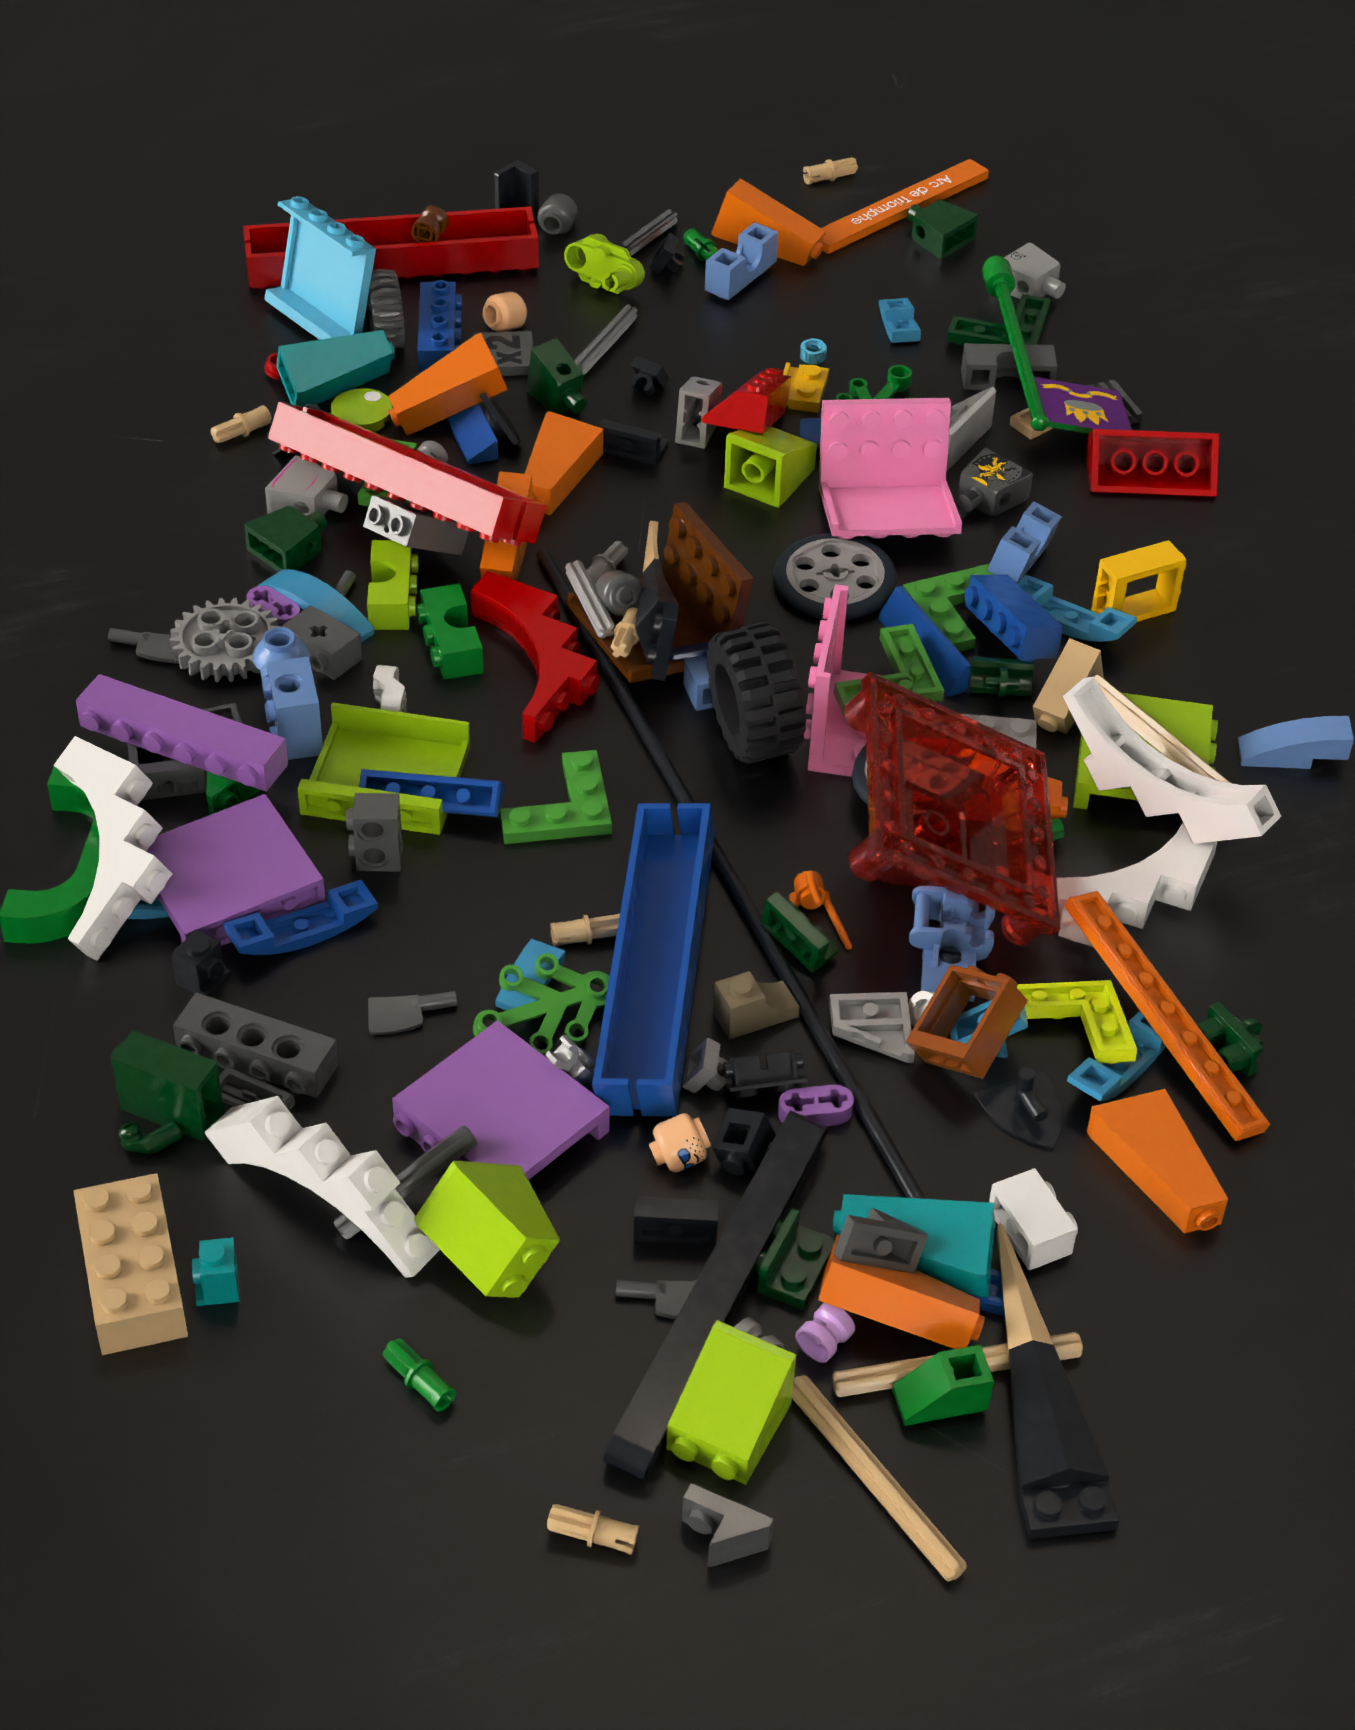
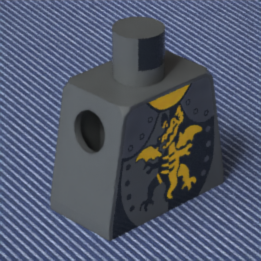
[957,448,1033,516]

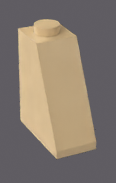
[1033,638,1104,734]

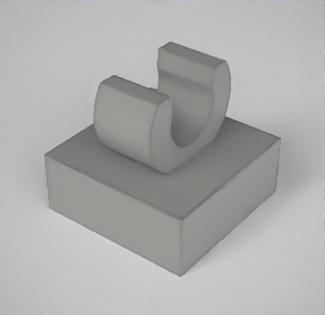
[682,1037,728,1093]

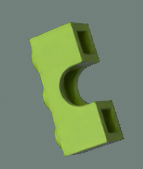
[367,540,419,630]

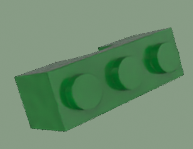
[416,583,483,680]

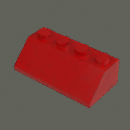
[701,368,791,434]
[1087,429,1219,497]

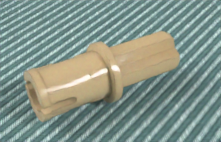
[803,157,858,185]
[210,405,272,443]
[610,607,639,658]
[550,914,620,947]
[547,1504,639,1555]

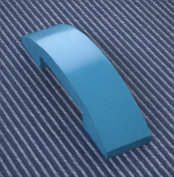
[258,569,375,642]
[1018,575,1137,642]
[1067,1011,1166,1101]

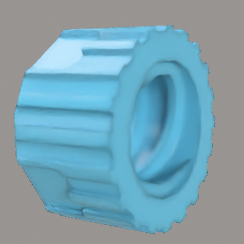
[800,338,827,364]

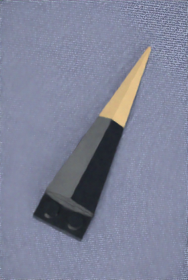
[635,521,679,681]
[996,1222,1119,1539]

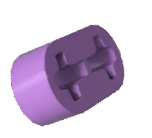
[246,586,301,627]
[778,1085,854,1126]

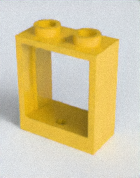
[1091,540,1186,622]

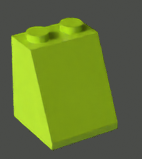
[724,427,817,508]
[414,1161,560,1298]
[666,1320,796,1485]

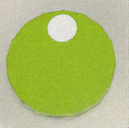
[331,388,392,432]

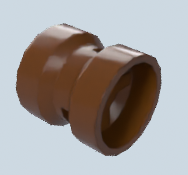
[411,206,449,243]

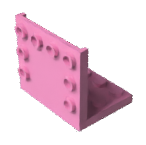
[819,398,962,539]
[804,584,926,777]

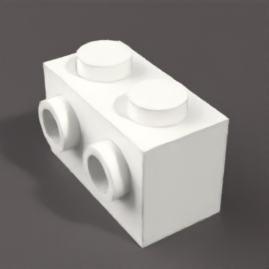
[989,1168,1078,1270]

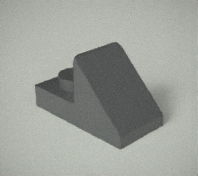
[834,1208,928,1273]
[682,1483,774,1567]

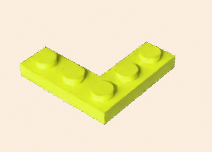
[1017,980,1137,1064]

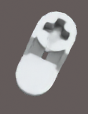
[373,665,407,713]

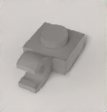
[545,1035,596,1091]

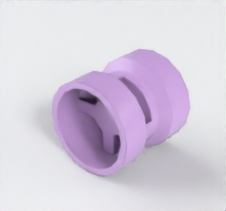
[795,1303,855,1363]

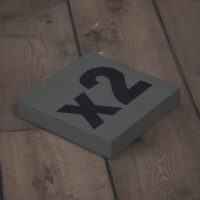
[472,331,533,376]

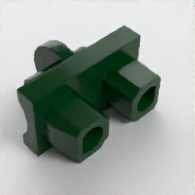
[969,657,1035,698]
[1197,1001,1264,1077]

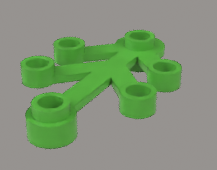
[473,953,610,1057]

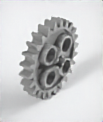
[170,598,281,682]

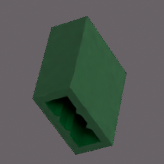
[111,1030,225,1142]

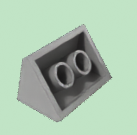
[946,386,996,472]

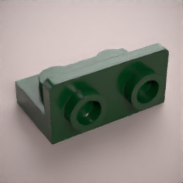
[761,892,839,973]
[754,1208,836,1311]

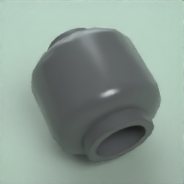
[537,193,578,234]
[595,570,642,617]

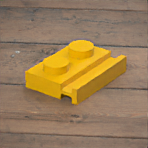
[783,362,829,413]

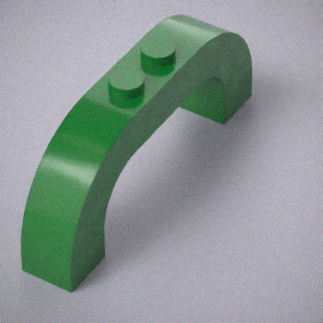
[0,759,100,944]

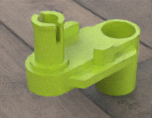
[564,233,645,294]

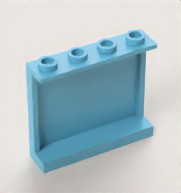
[265,196,376,340]

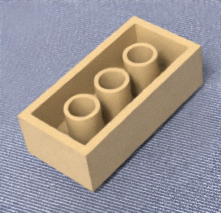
[73,1173,188,1355]

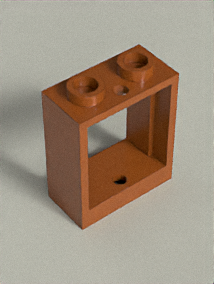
[906,965,1028,1079]

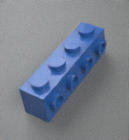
[417,280,462,374]
[964,575,1064,662]

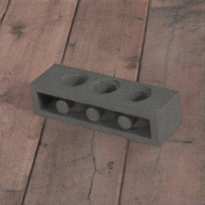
[173,992,339,1098]

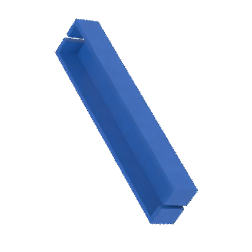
[592,803,715,1116]

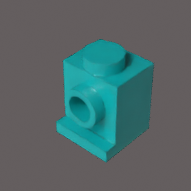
[192,1237,239,1306]

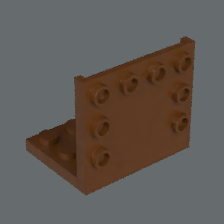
[566,502,754,683]

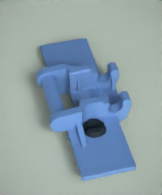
[909,866,995,1002]

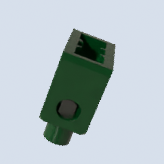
[907,200,978,259]
[527,338,588,414]
[244,506,327,572]

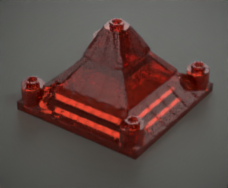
[844,672,1061,946]

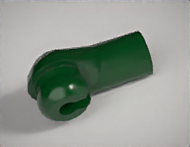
[118,1121,182,1154]

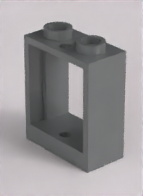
[363,495,469,556]
[127,743,206,801]

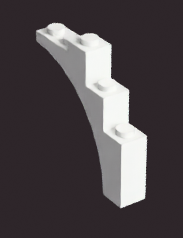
[1063,676,1281,844]
[54,736,172,961]
[993,823,1218,947]
[204,1096,440,1278]

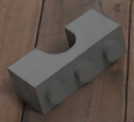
[961,344,1058,390]

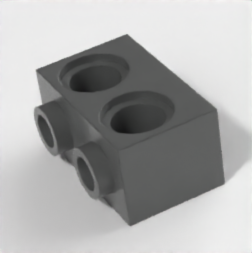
[346,793,403,872]

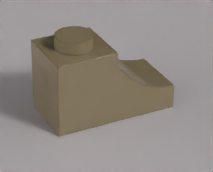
[713,971,799,1040]

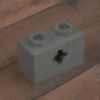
[282,605,362,680]

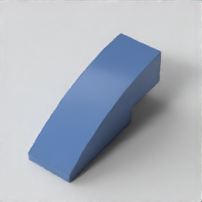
[1237,716,1354,769]

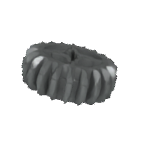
[367,269,405,350]

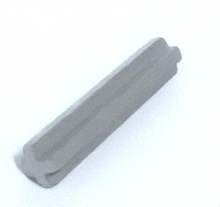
[565,560,614,639]

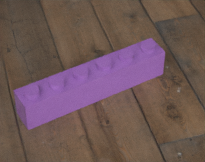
[76,674,288,792]

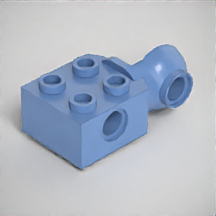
[253,627,323,760]

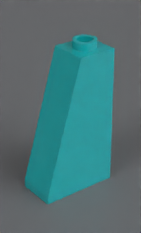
[276,330,395,407]
[833,1194,996,1297]

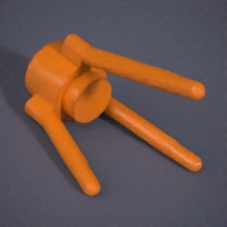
[789,870,852,950]

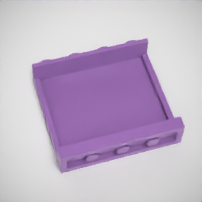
[146,794,326,946]
[392,1020,610,1180]

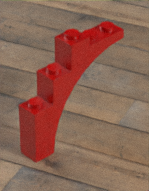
[471,571,600,743]

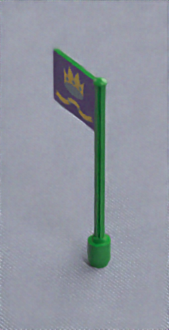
[982,255,1132,434]

